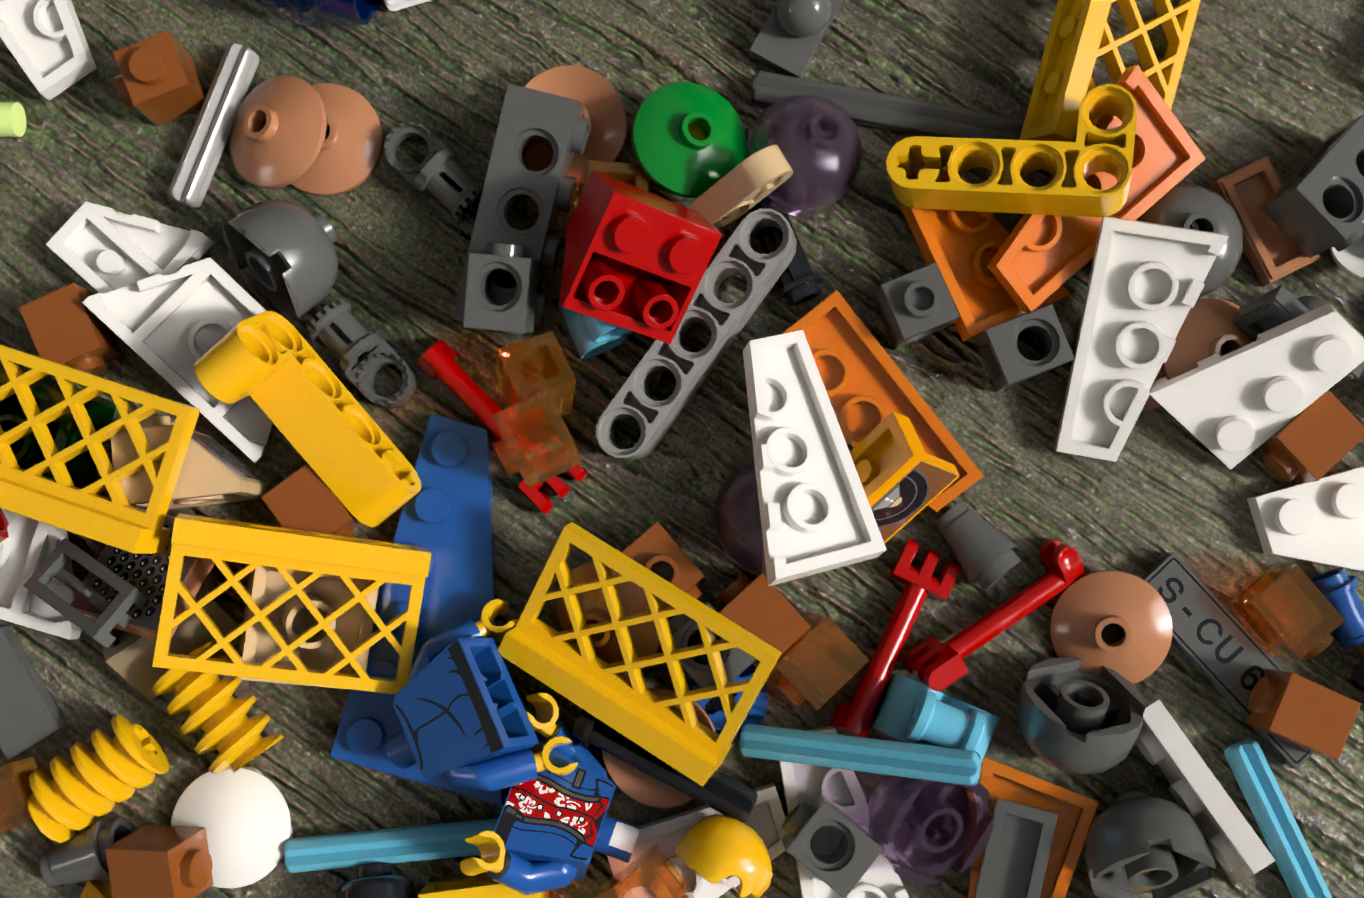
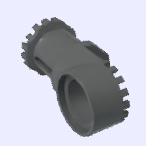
[384,121,485,226]
[306,298,417,409]

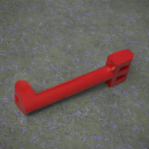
[417,339,588,515]
[830,538,961,738]
[902,538,1085,691]

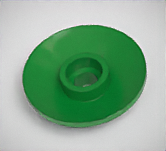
[632,82,747,198]

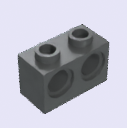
[1262,114,1364,258]

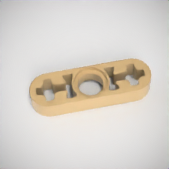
[687,145,793,232]

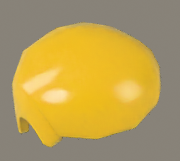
[673,814,773,898]

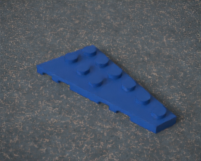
[330,414,505,806]

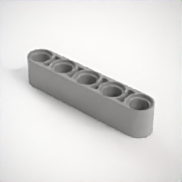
[596,209,797,460]

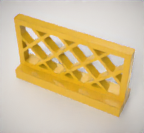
[1019,0,1201,142]
[0,344,201,554]
[152,513,432,694]
[498,522,782,787]

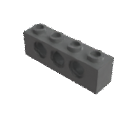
[452,83,591,336]

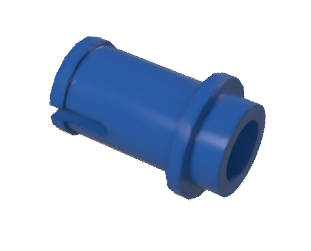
[1309,567,1364,648]

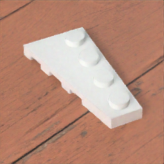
[0,0,96,101]
[1055,216,1229,462]
[743,330,887,587]

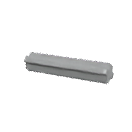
[168,43,259,208]

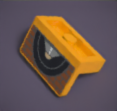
[850,411,960,544]

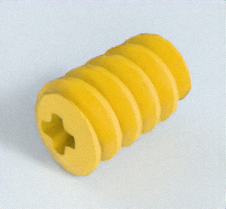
[152,640,284,774]
[27,714,170,843]

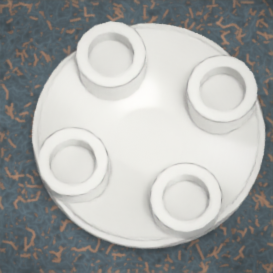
[171,766,293,888]

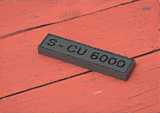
[1141,552,1312,770]

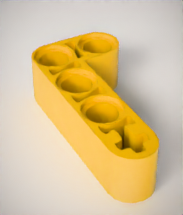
[886,84,1137,217]
[194,311,422,527]

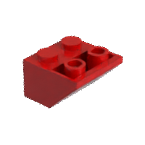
[559,170,722,344]

